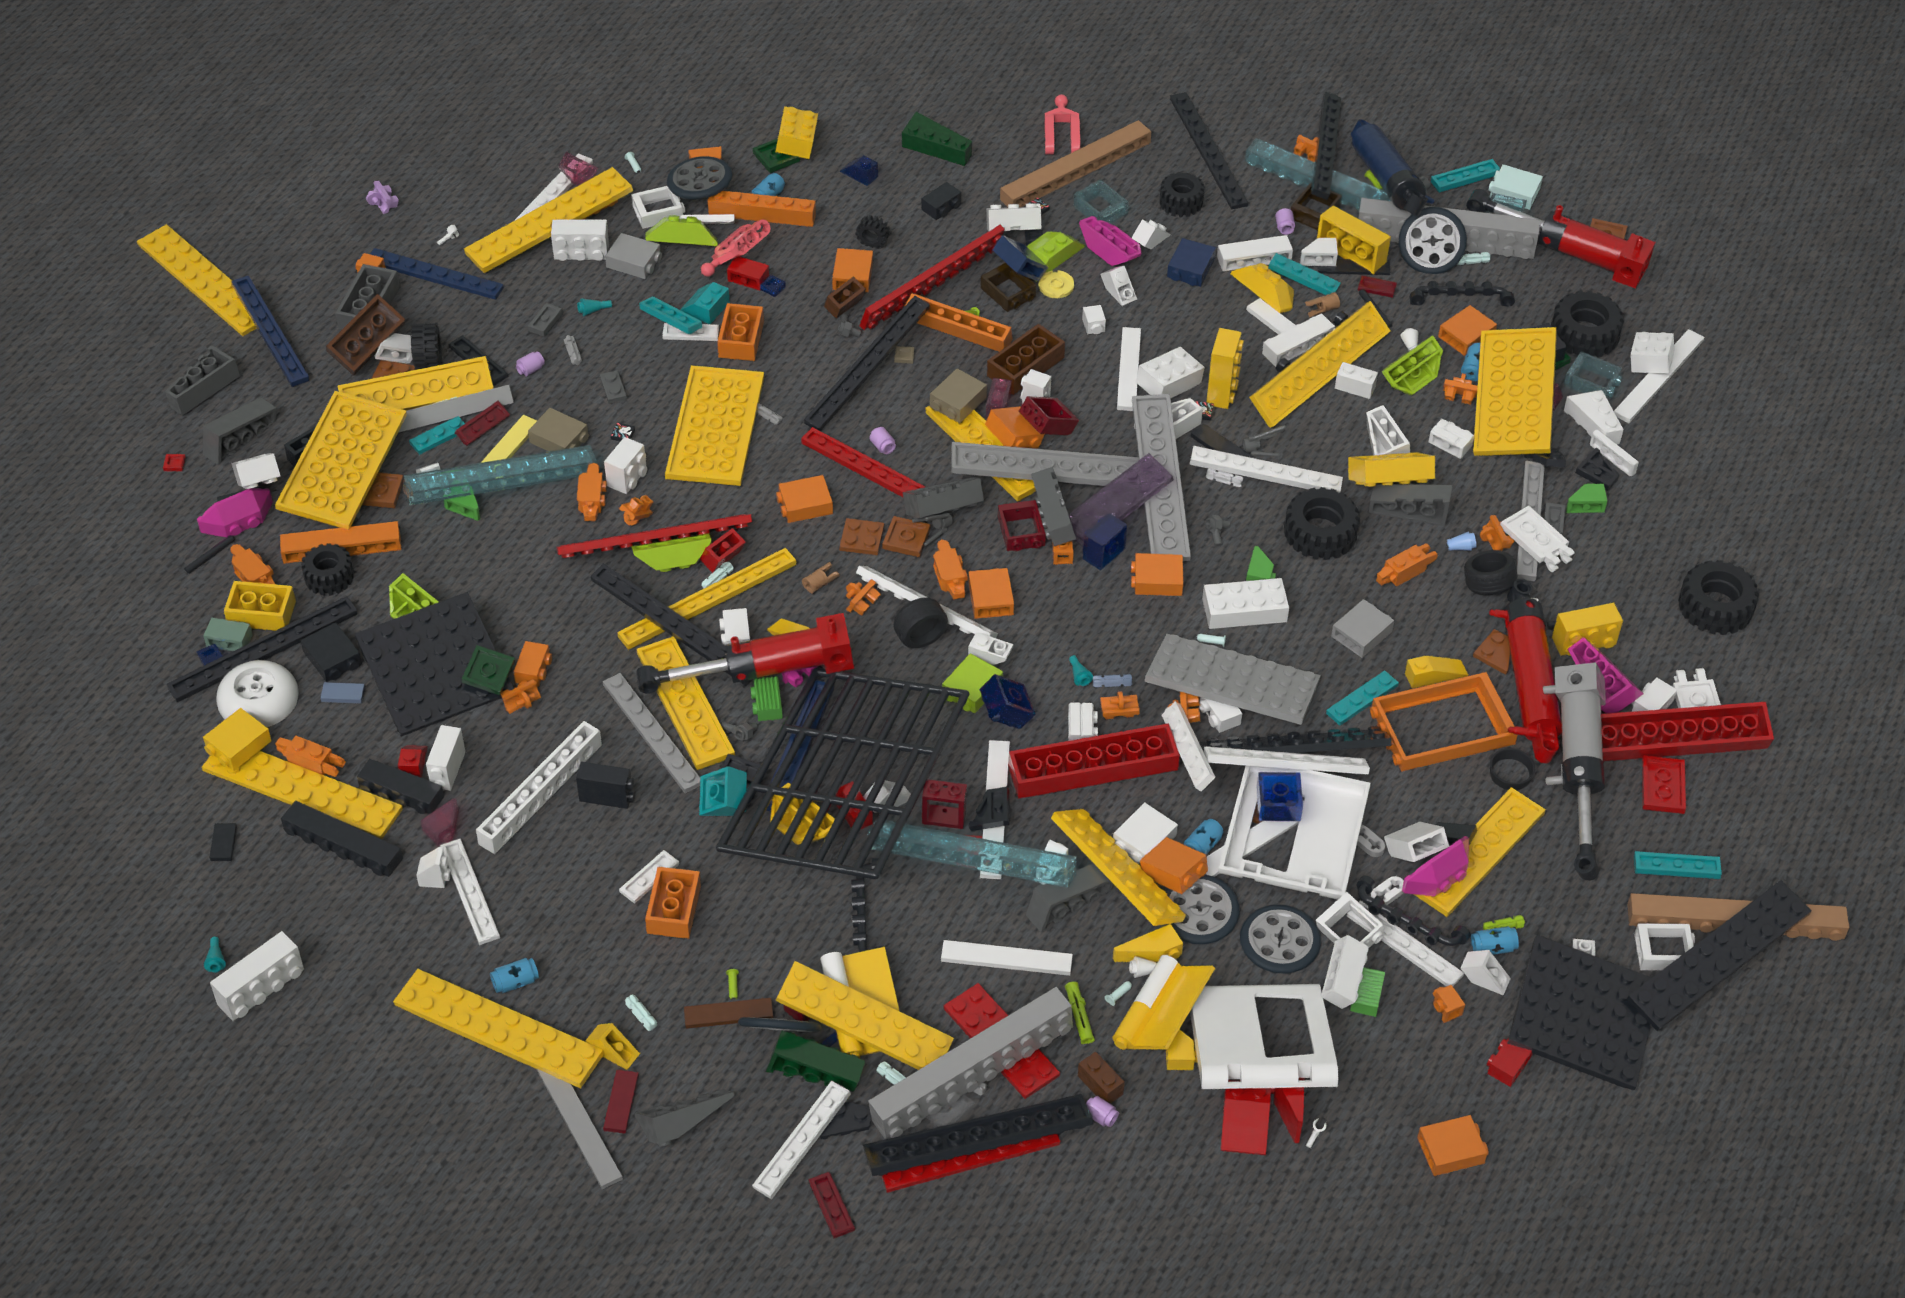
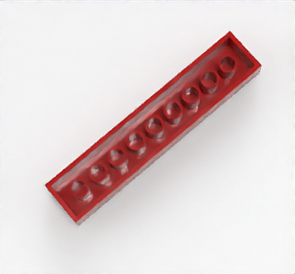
[1561,702,1774,761]

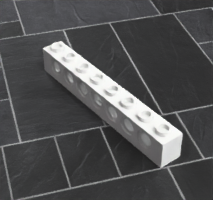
[476,721,602,854]

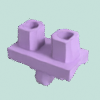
[366,181,398,214]

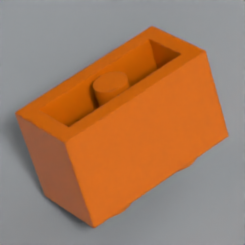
[514,641,552,687]

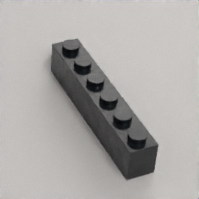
[281,800,403,877]

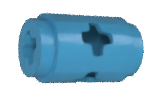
[751,173,785,196]
[1461,343,1480,381]
[1184,819,1223,855]
[1471,926,1519,955]
[490,958,539,993]

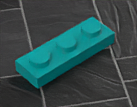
[409,416,465,455]

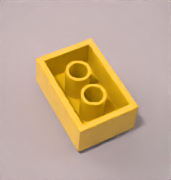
[775,106,818,159]
[224,581,296,631]
[1552,603,1623,656]

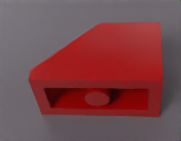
[398,745,428,778]

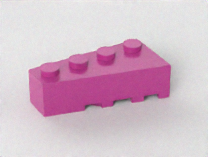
[1568,637,1644,714]

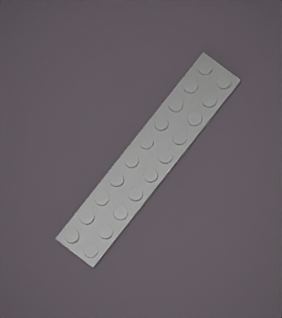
[1132,394,1191,561]
[951,442,1142,489]

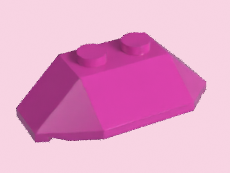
[1079,216,1141,266]
[197,488,273,537]
[1402,836,1469,896]

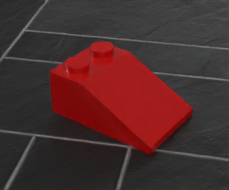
[1271,1078,1305,1143]
[1221,1080,1271,1155]

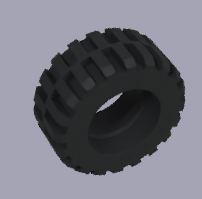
[1551,291,1624,358]
[1284,487,1360,560]
[1678,560,1759,635]

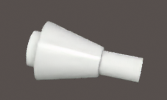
[1401,328,1419,351]
[1129,956,1157,978]

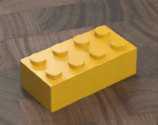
[1317,206,1391,274]
[1206,328,1244,409]
[1348,452,1435,487]

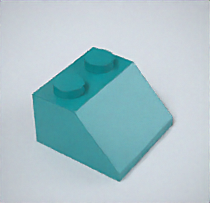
[680,282,730,324]
[699,766,747,816]

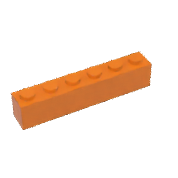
[708,191,816,227]
[904,293,1013,352]
[280,521,401,564]

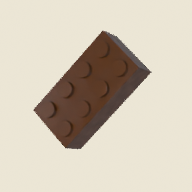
[326,294,405,375]
[987,324,1065,395]

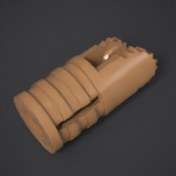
[1305,292,1340,317]
[802,562,840,594]

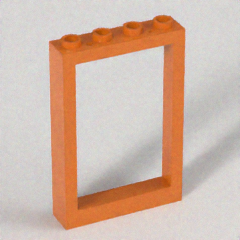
[1370,672,1518,772]

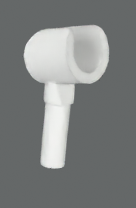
[437,225,459,245]
[1306,1118,1327,1148]

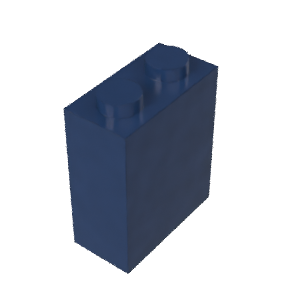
[993,235,1048,282]
[1167,238,1216,287]

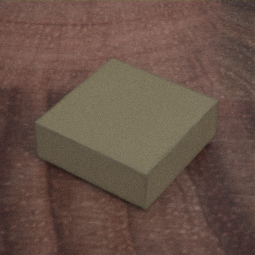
[895,346,914,364]

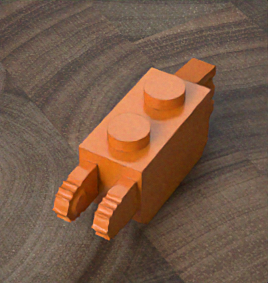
[577,463,607,521]
[933,539,968,599]
[1376,543,1438,586]
[230,544,276,585]
[275,736,346,777]

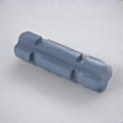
[1093,674,1132,687]

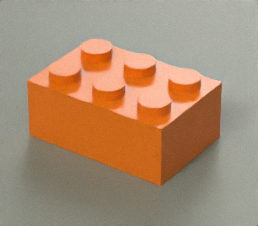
[717,303,764,361]
[645,867,701,939]

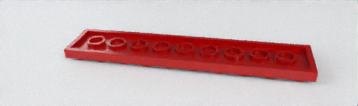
[859,224,1005,330]
[556,514,752,558]

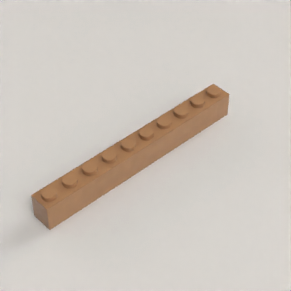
[1000,120,1151,207]
[1627,893,1849,941]

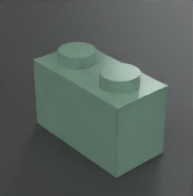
[203,618,253,651]

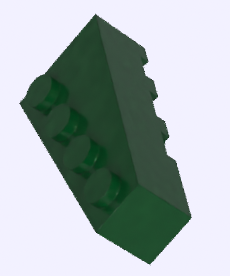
[902,112,972,166]
[766,1030,865,1092]

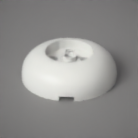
[216,660,299,727]

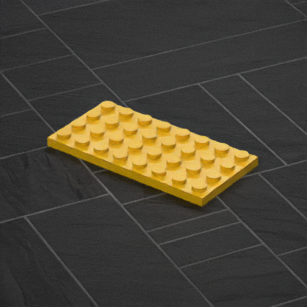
[1473,327,1557,456]
[665,365,764,486]
[275,391,407,529]

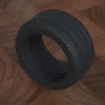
[1464,550,1518,596]
[893,597,948,648]

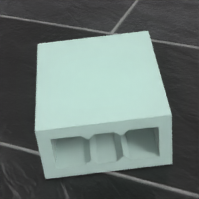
[1488,165,1543,210]

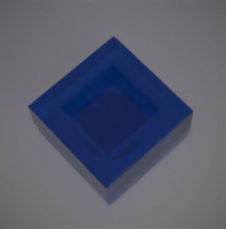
[760,275,786,297]
[196,644,223,666]

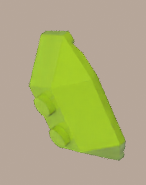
[645,215,717,246]
[1026,232,1085,282]
[1382,335,1443,395]
[632,533,711,572]
[389,573,438,619]

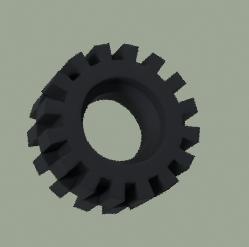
[855,215,890,249]

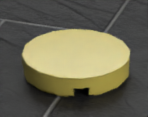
[1038,270,1074,298]

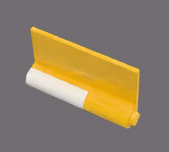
[820,947,899,1058]
[1113,955,1215,1050]

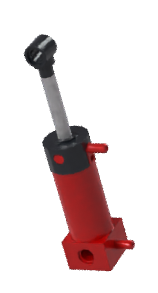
[1466,189,1656,289]
[636,613,854,694]

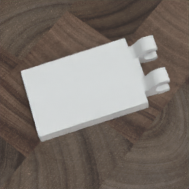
[1500,506,1575,572]
[1672,668,1721,708]

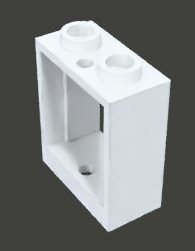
[631,186,685,229]
[1316,892,1385,952]
[1634,924,1695,970]

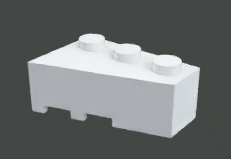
[986,203,1041,231]
[1564,390,1623,444]
[1134,398,1202,439]
[1366,405,1410,455]

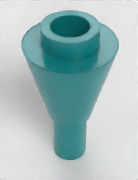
[577,298,612,316]
[1069,655,1093,686]
[204,937,226,973]

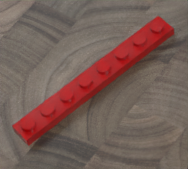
[801,427,925,497]
[882,1134,1060,1193]

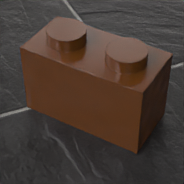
[824,276,866,318]
[1078,1052,1125,1104]

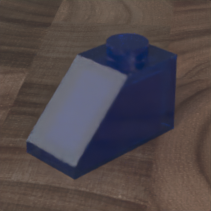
[840,155,878,186]

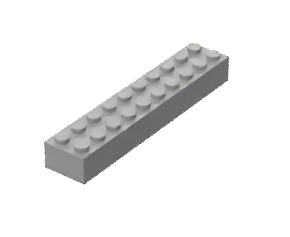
[1358,198,1540,259]
[868,987,1073,1139]

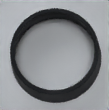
[1490,748,1535,790]

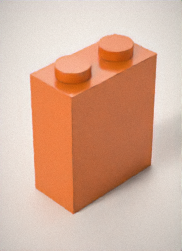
[832,248,873,292]
[1438,305,1497,356]
[985,406,1045,449]
[776,475,833,523]
[1131,553,1183,596]
[968,568,1014,619]
[1140,837,1208,894]
[1417,1115,1489,1176]

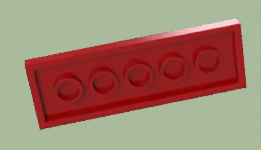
[944,983,1060,1099]

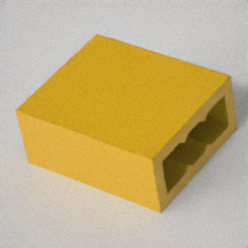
[203,708,271,771]

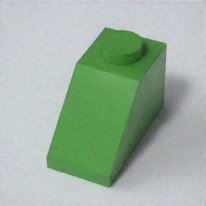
[443,482,480,521]
[1566,484,1607,513]
[1246,546,1276,581]

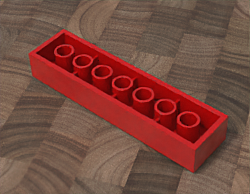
[1008,723,1180,799]

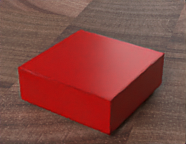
[163,454,186,471]

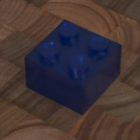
[1083,513,1127,571]
[979,674,1036,729]
[1256,772,1303,821]

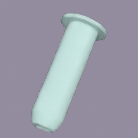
[625,152,641,173]
[1197,634,1226,647]
[1105,981,1132,1006]

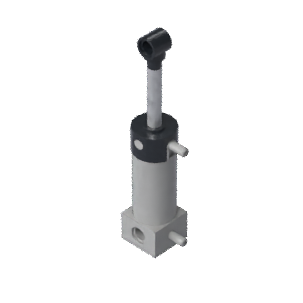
[1543,662,1606,881]

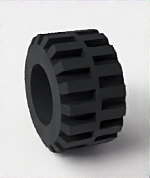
[1159,172,1205,217]
[411,323,442,370]
[301,543,354,596]

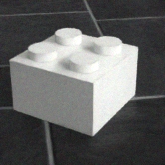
[1631,332,1674,373]
[604,437,647,494]

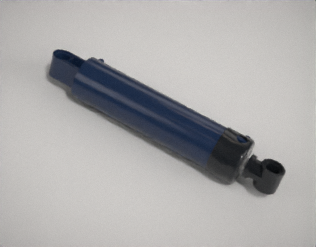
[1350,119,1434,216]

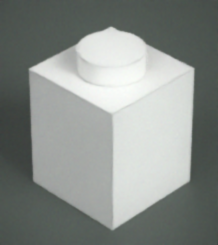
[1082,305,1106,334]

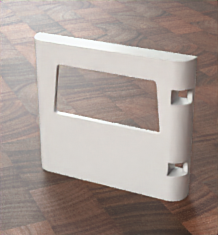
[1218,765,1371,900]
[1190,984,1338,1089]

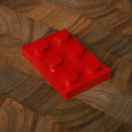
[1642,755,1686,814]

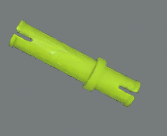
[1065,982,1095,1044]

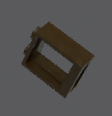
[1291,182,1342,230]
[981,263,1036,312]

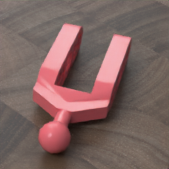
[1045,94,1080,155]
[701,220,771,277]

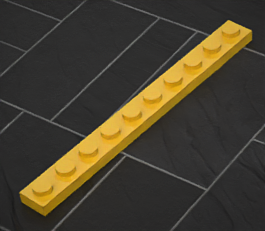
[617,548,796,650]

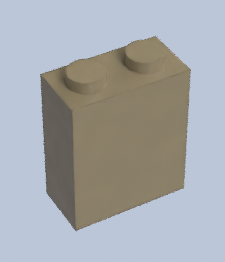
[930,369,987,423]
[528,408,589,460]

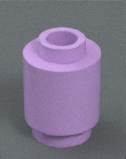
[1275,208,1295,235]
[516,352,545,376]
[870,427,896,454]
[1086,1096,1119,1127]

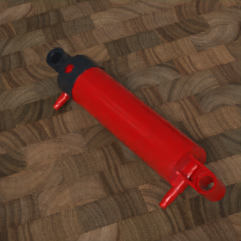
[1489,579,1562,764]

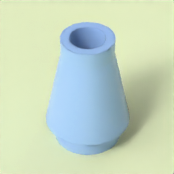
[1447,532,1476,551]

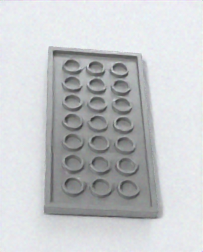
[1145,634,1321,725]

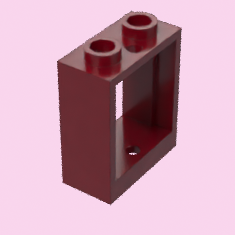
[1019,396,1079,435]
[998,500,1046,551]
[922,780,967,829]

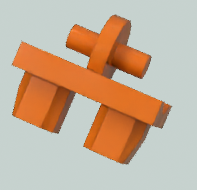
[1293,135,1318,164]
[1443,373,1478,405]
[619,495,653,526]
[1479,515,1514,551]
[846,579,881,615]
[501,679,541,714]
[1100,691,1140,719]
[1167,692,1200,723]

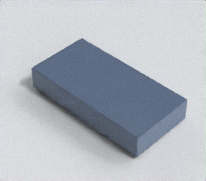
[321,682,365,703]

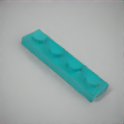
[1430,159,1500,192]
[1268,253,1341,295]
[639,297,702,334]
[1326,670,1399,726]
[1634,851,1722,879]

